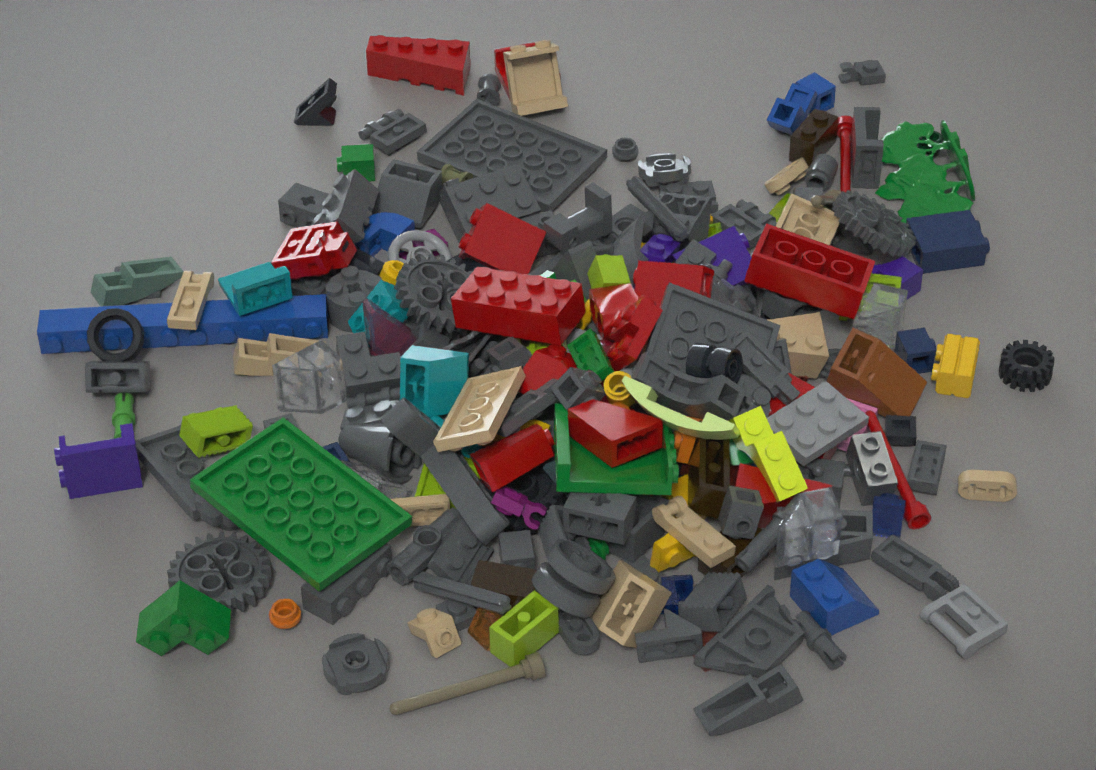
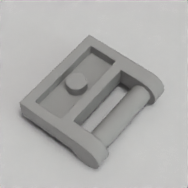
[920,584,1008,659]

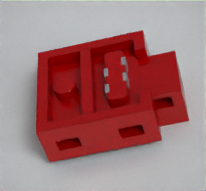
[271,221,357,280]

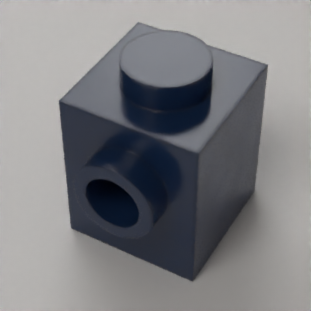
[894,327,936,374]

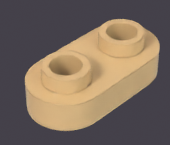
[764,157,808,195]

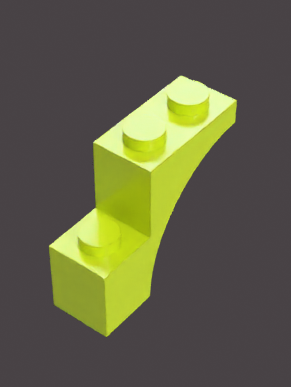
[728,406,808,502]

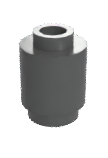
[806,154,838,191]

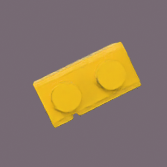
[931,334,980,398]

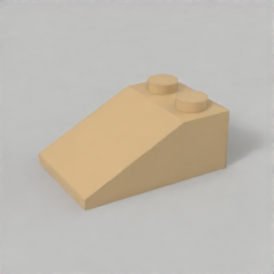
[776,193,840,245]

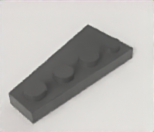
[135,425,204,520]

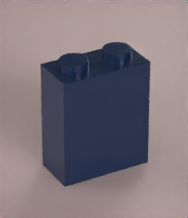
[906,210,990,274]

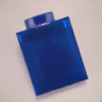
[872,493,906,539]
[660,574,694,623]

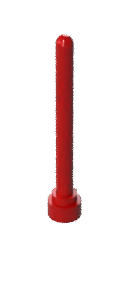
[837,115,853,192]
[865,410,931,529]

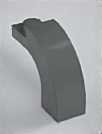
[631,352,746,419]

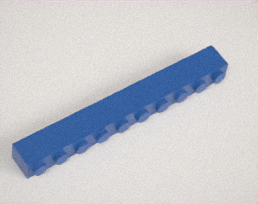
[37,294,328,354]

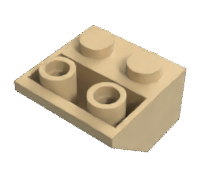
[591,559,672,648]

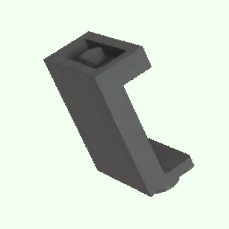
[851,107,884,189]

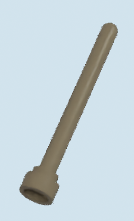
[811,189,842,211]
[389,652,546,715]

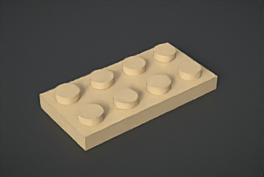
[433,366,526,452]

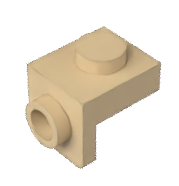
[407,608,461,658]

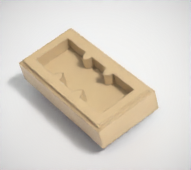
[391,494,450,527]

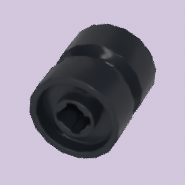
[686,343,743,384]

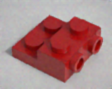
[607,296,663,372]

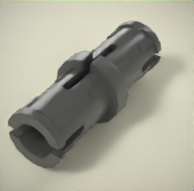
[793,611,847,670]

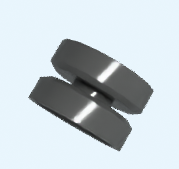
[531,539,616,618]

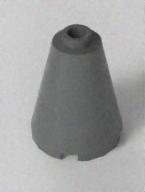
[338,423,422,483]

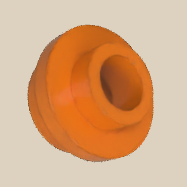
[269,598,301,629]

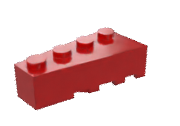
[366,35,471,96]

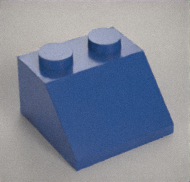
[790,559,879,635]

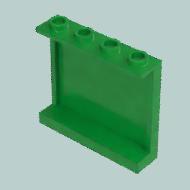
[553,404,679,495]

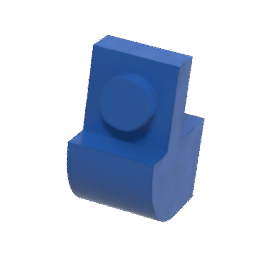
[767,83,817,135]
[355,212,415,256]

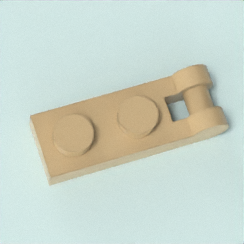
[167,271,214,330]
[652,496,736,568]

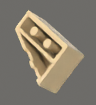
[768,312,829,379]

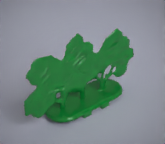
[875,120,976,223]

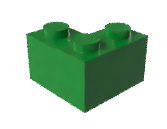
[136,580,231,656]

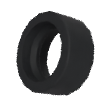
[87,308,144,361]

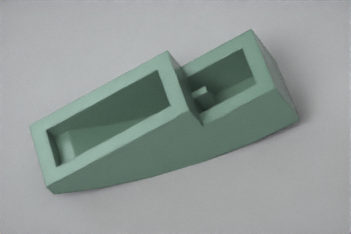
[90,256,184,306]

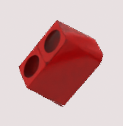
[589,283,639,341]

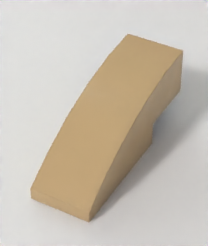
[233,333,328,376]

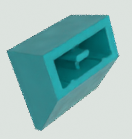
[400,345,469,417]

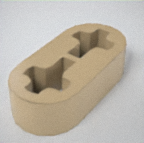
[958,470,1017,502]

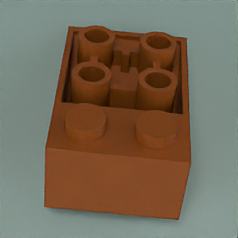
[827,328,927,417]

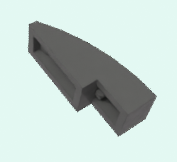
[693,663,804,736]

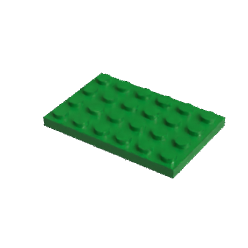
[190,417,412,592]

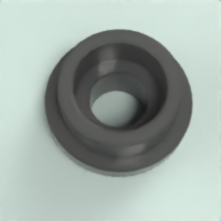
[612,138,638,161]

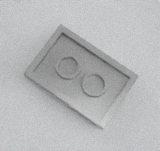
[767,381,869,466]

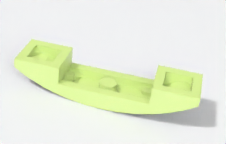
[622,375,740,440]

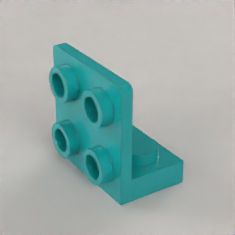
[218,262,292,316]

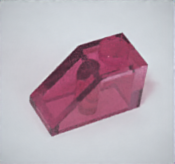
[363,298,416,358]

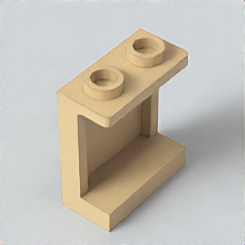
[503,40,568,116]

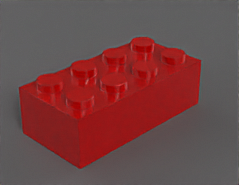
[744,223,876,320]
[451,267,586,345]

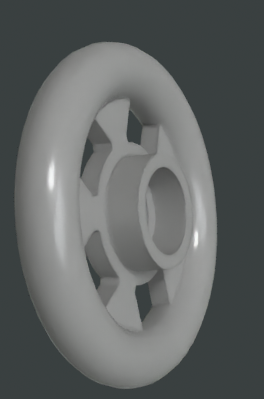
[388,230,452,264]

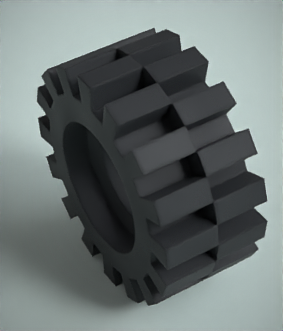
[999,340,1055,392]

